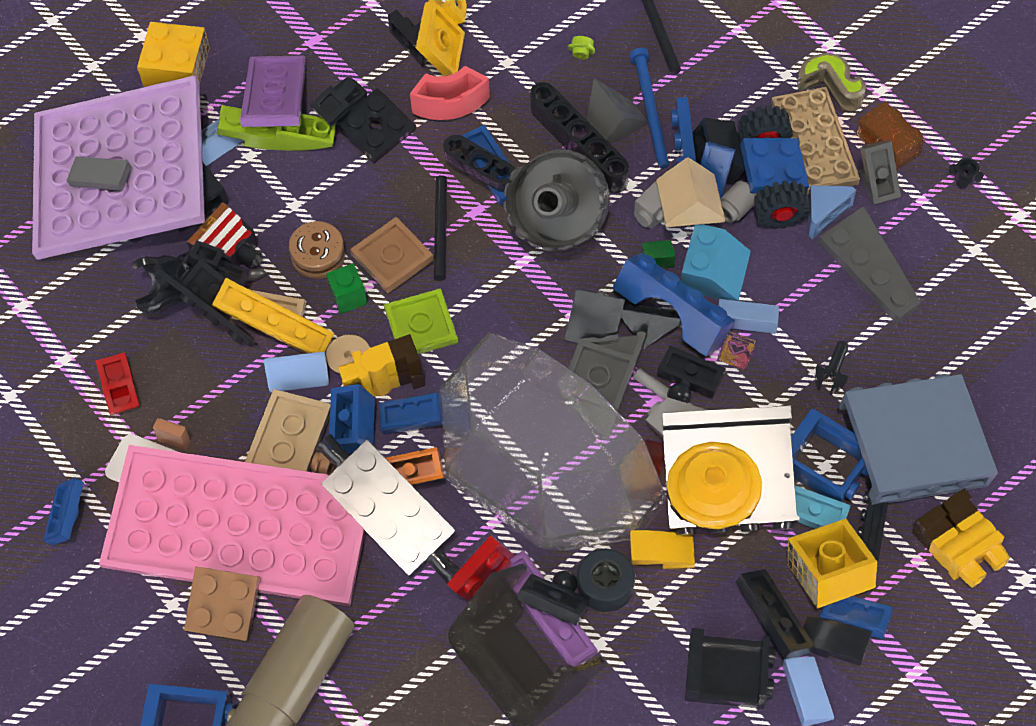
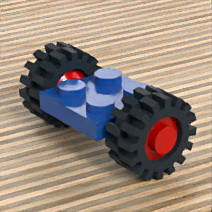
[738,105,811,229]

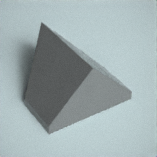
[586,78,648,144]

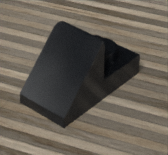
[388,9,427,67]

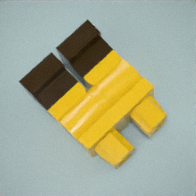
[338,334,425,397]
[912,488,1010,588]

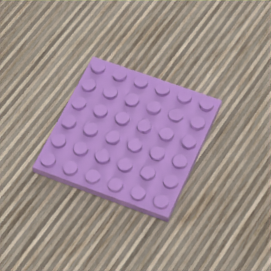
[32,76,205,260]

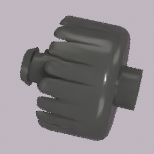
[504,149,610,251]

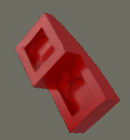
[95,352,140,416]

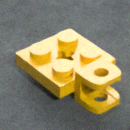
[416,0,467,76]

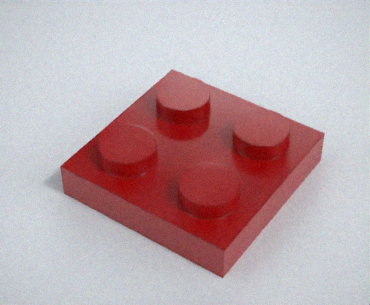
[447,535,514,603]

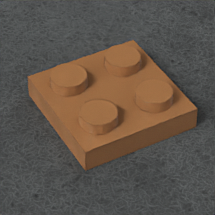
[350,217,434,294]
[184,566,260,641]

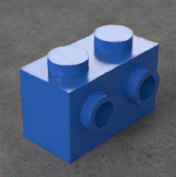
[329,384,375,454]

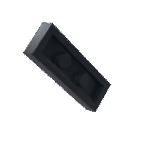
[736,569,815,660]

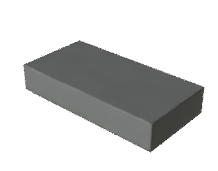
[66,156,131,191]

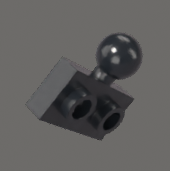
[657,345,726,404]
[517,570,590,625]

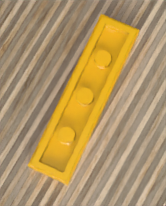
[211,278,334,354]

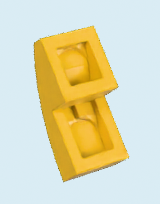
[630,530,695,569]

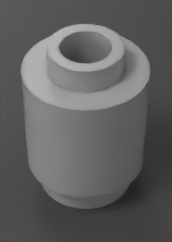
[720,181,757,224]

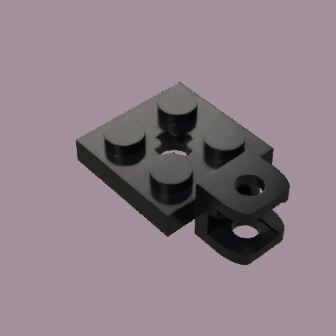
[334,77,416,164]

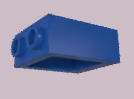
[791,408,869,502]
[140,684,235,726]

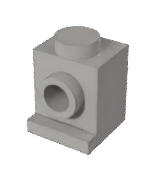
[634,181,664,229]

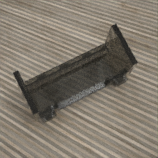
[448,563,605,726]

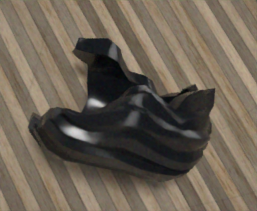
[132,250,192,314]

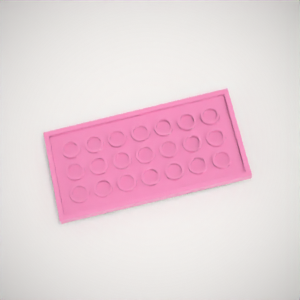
[99,445,365,607]

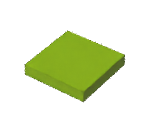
[384,288,458,354]

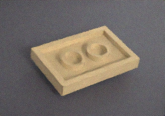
[245,389,330,472]

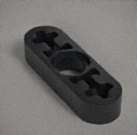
[443,135,515,192]

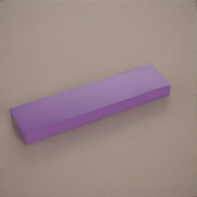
[501,550,598,671]

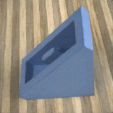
[808,185,856,240]

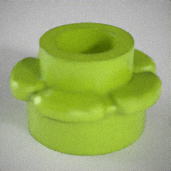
[568,36,595,59]

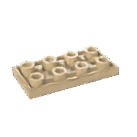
[771,87,860,195]

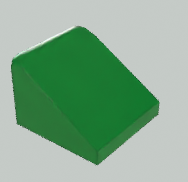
[642,240,676,268]

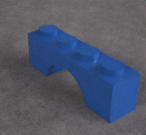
[612,253,735,356]

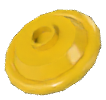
[666,441,763,529]

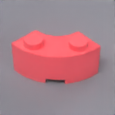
[410,66,490,120]

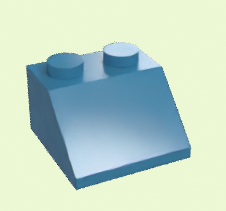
[681,224,751,301]

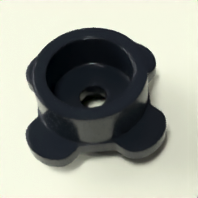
[949,158,984,188]

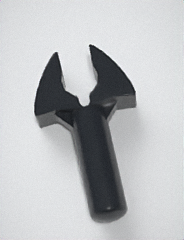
[814,341,849,395]

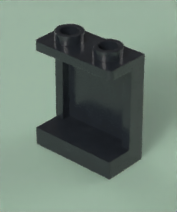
[685,628,776,709]

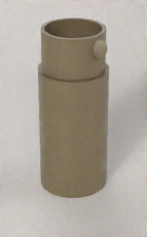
[225,595,355,726]

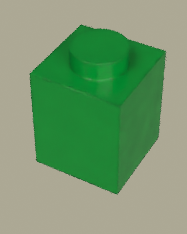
[326,263,367,315]

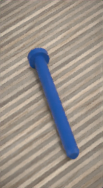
[629,48,669,169]

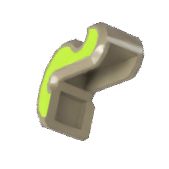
[797,53,866,111]

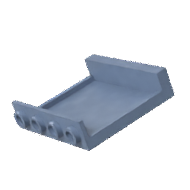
[838,374,998,505]

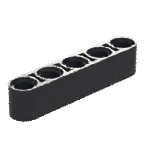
[530,82,629,193]

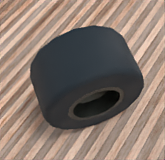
[577,548,635,612]

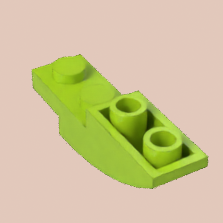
[217,105,336,151]

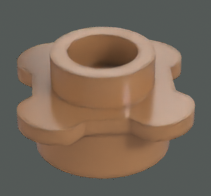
[311,446,335,475]

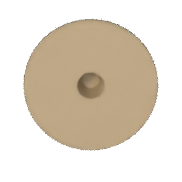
[326,335,370,374]

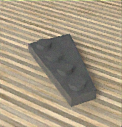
[818,206,921,324]

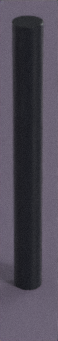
[642,0,681,75]
[434,175,447,281]

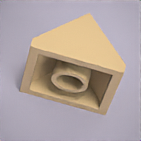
[656,157,725,227]

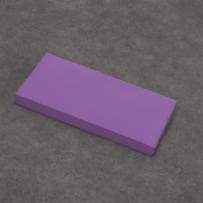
[240,55,306,127]

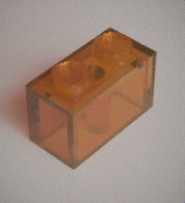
[856,101,925,171]

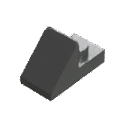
[858,139,901,204]

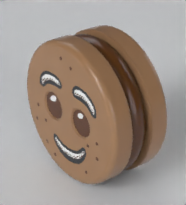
[289,221,345,279]

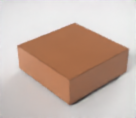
[153,418,190,450]

